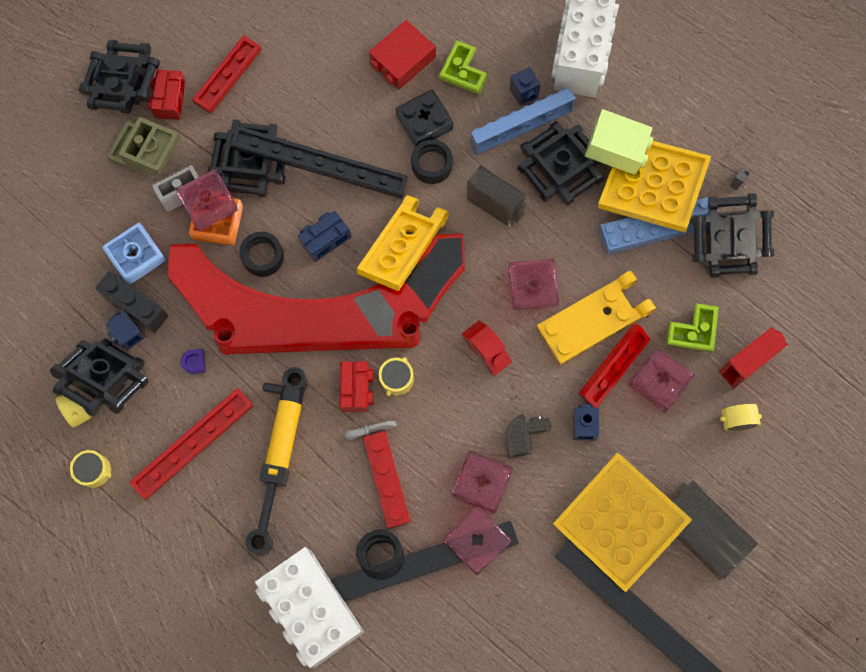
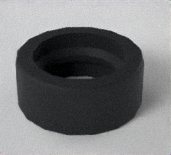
[411,139,453,184]
[240,231,284,277]
[356,529,404,579]

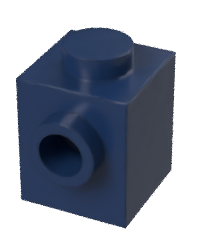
[510,67,541,105]
[105,311,146,351]
[573,404,599,440]

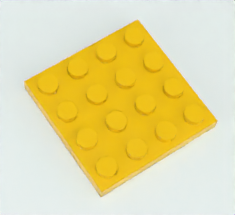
[598,141,711,233]
[553,453,692,592]

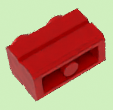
[148,69,186,120]
[339,361,374,412]

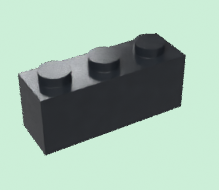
[95,271,169,334]

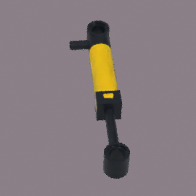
[245,367,308,556]

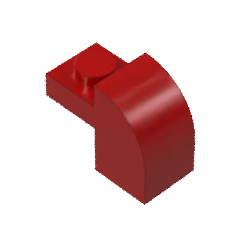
[461,320,512,376]

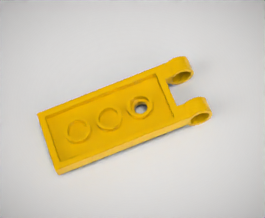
[357,195,449,291]
[536,271,656,366]

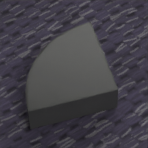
[730,168,750,190]

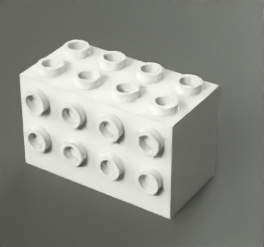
[551,0,619,98]
[255,547,365,668]

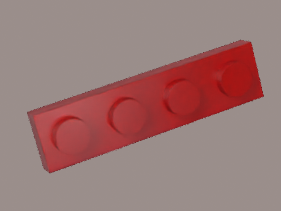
[192,35,262,114]
[578,323,650,408]
[363,431,411,529]

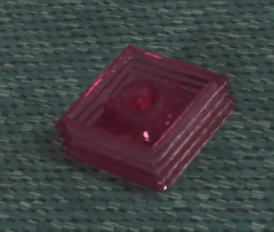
[176,169,238,231]
[508,259,560,310]
[629,347,694,412]
[452,451,513,513]
[444,506,511,575]

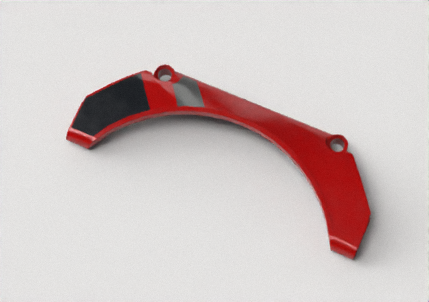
[168,233,465,355]

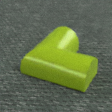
[439,40,487,95]
[665,303,719,352]

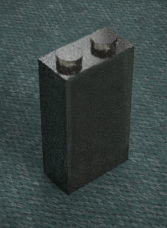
[672,481,758,580]

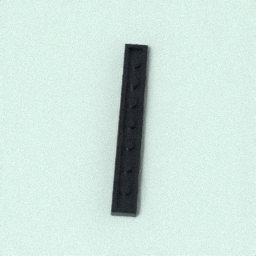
[230,126,408,199]
[330,521,519,602]
[555,540,722,672]

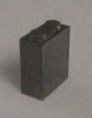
[467,165,526,228]

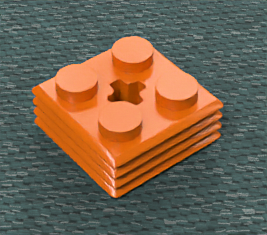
[188,193,243,246]

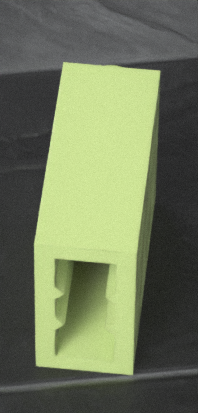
[585,109,653,175]

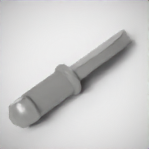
[344,421,397,440]

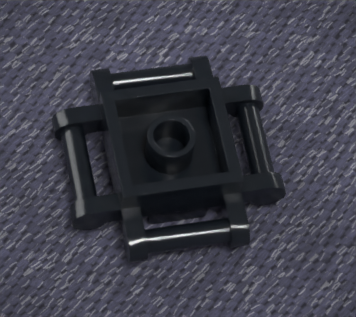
[78,40,160,114]
[207,120,290,198]
[517,121,604,205]
[691,193,774,278]
[50,338,149,416]

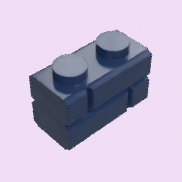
[298,211,352,262]

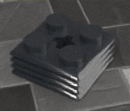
[395,89,453,147]

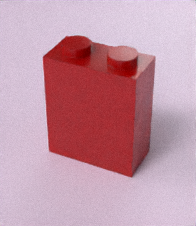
[369,20,436,90]
[718,327,788,389]

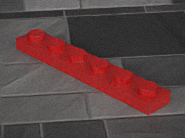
[129,388,254,501]

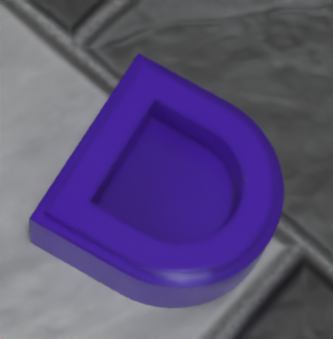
[180,348,206,374]

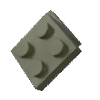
[106,117,180,177]

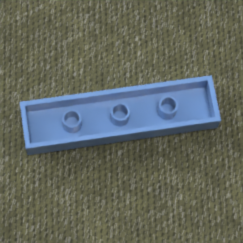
[471,88,576,155]
[599,197,708,255]

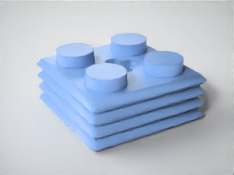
[102,223,166,285]

